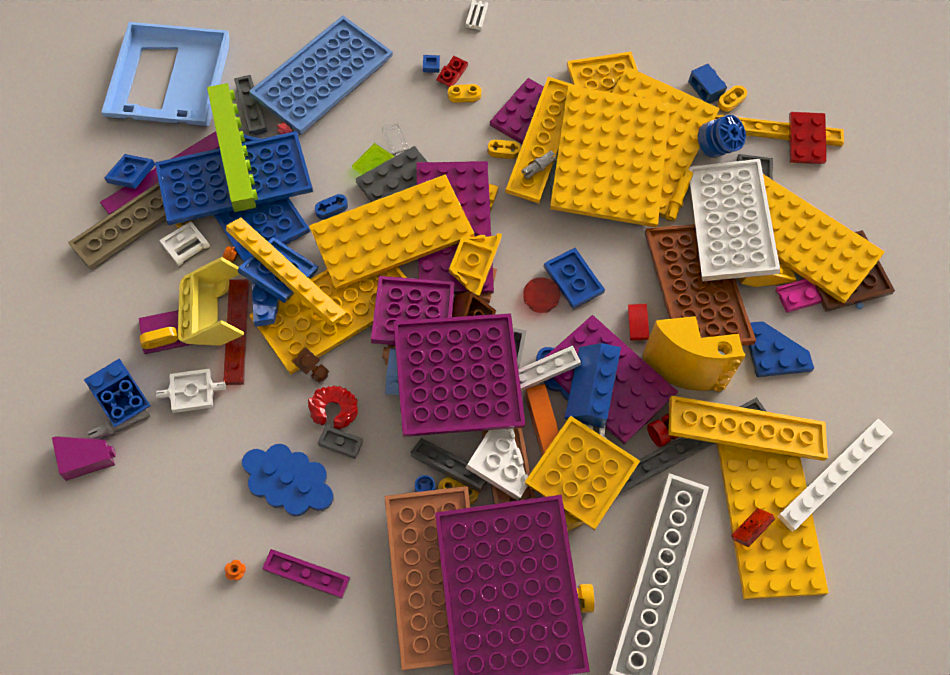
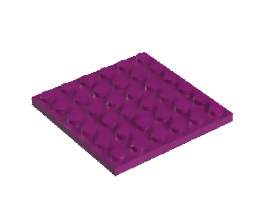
[394,313,525,437]

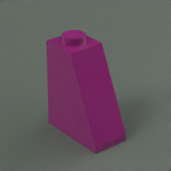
[52,436,116,481]

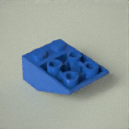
[84,358,151,428]

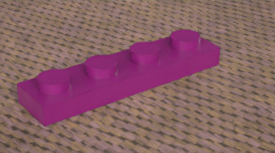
[262,549,350,599]

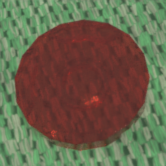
[523,277,560,313]

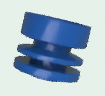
[698,115,746,158]

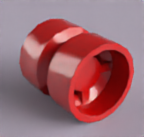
[647,413,679,447]

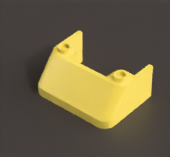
[178,257,244,346]

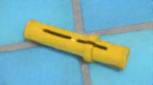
[665,170,693,222]

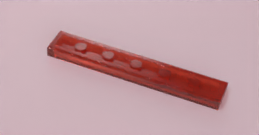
[223,279,249,385]

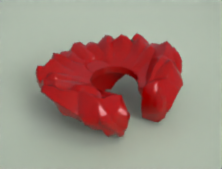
[308,385,358,430]

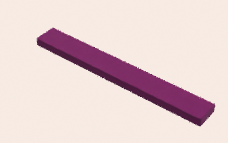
[100,131,220,215]

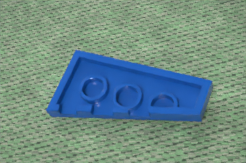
[251,282,279,327]

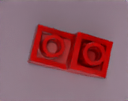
[436,55,468,87]
[628,304,649,341]

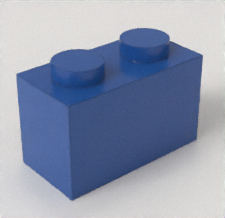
[688,64,727,104]

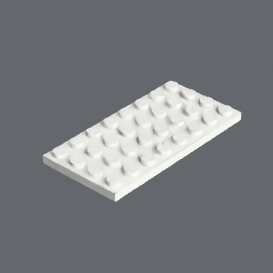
[688,159,780,281]

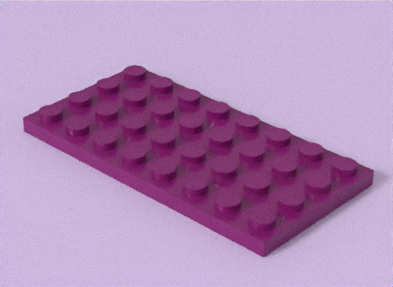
[416,161,494,295]

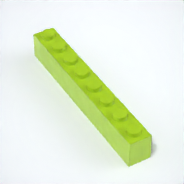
[207,83,258,212]

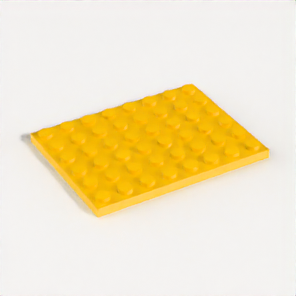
[612,66,720,218]
[550,85,671,227]

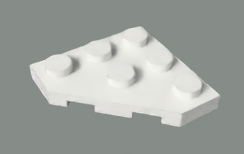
[466,428,528,501]

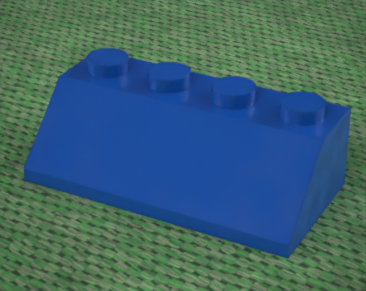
[564,343,621,428]

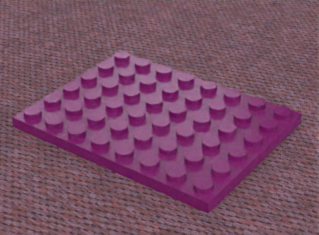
[435,495,590,675]

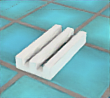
[465,0,488,31]

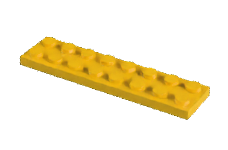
[505,77,580,204]
[669,396,828,461]

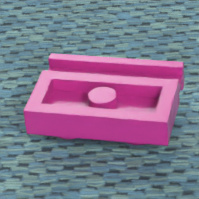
[775,279,822,313]

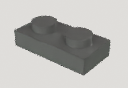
[318,425,363,459]

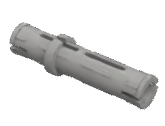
[87,409,150,440]

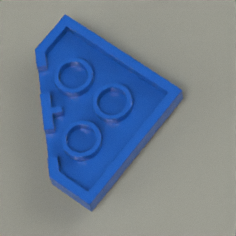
[748,321,814,377]

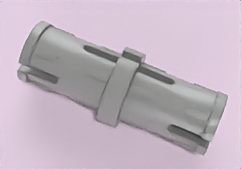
[521,150,557,180]

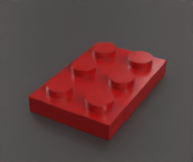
[789,112,827,164]

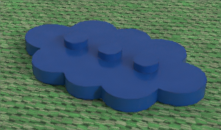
[242,444,334,516]

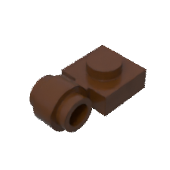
[291,347,330,383]

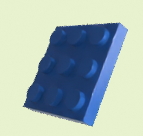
[238,237,319,303]

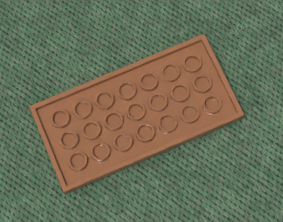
[385,486,470,671]

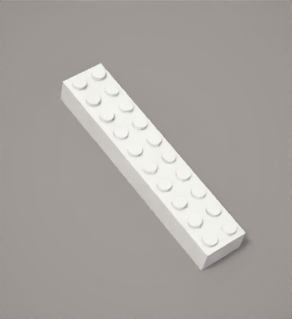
[607,473,709,675]

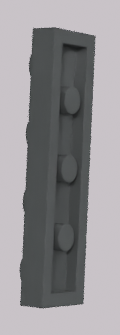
[234,75,267,136]
[410,438,487,493]

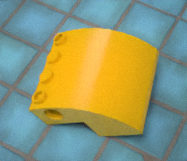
[642,316,746,392]

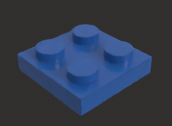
[104,154,155,189]

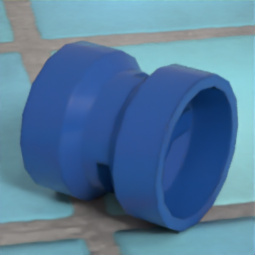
[415,475,435,492]

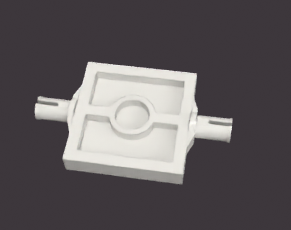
[156,369,226,413]

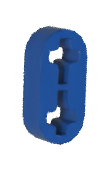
[315,194,348,220]

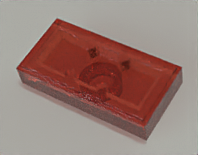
[731,508,775,547]

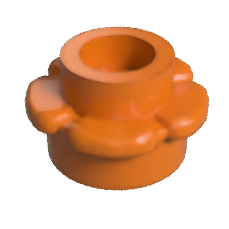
[223,246,237,262]
[224,560,246,581]

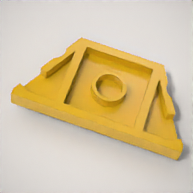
[449,233,502,297]

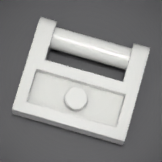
[159,221,210,267]

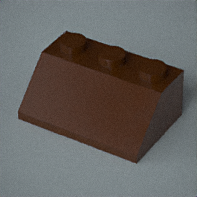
[452,291,496,317]

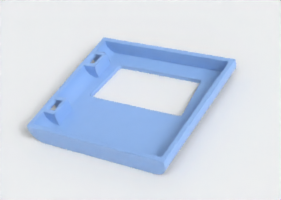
[101,22,230,126]

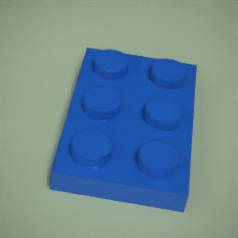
[543,248,605,309]

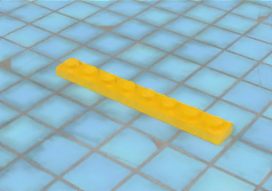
[226,218,346,326]

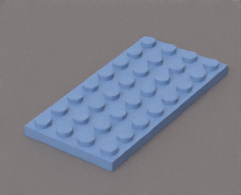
[249,16,393,135]

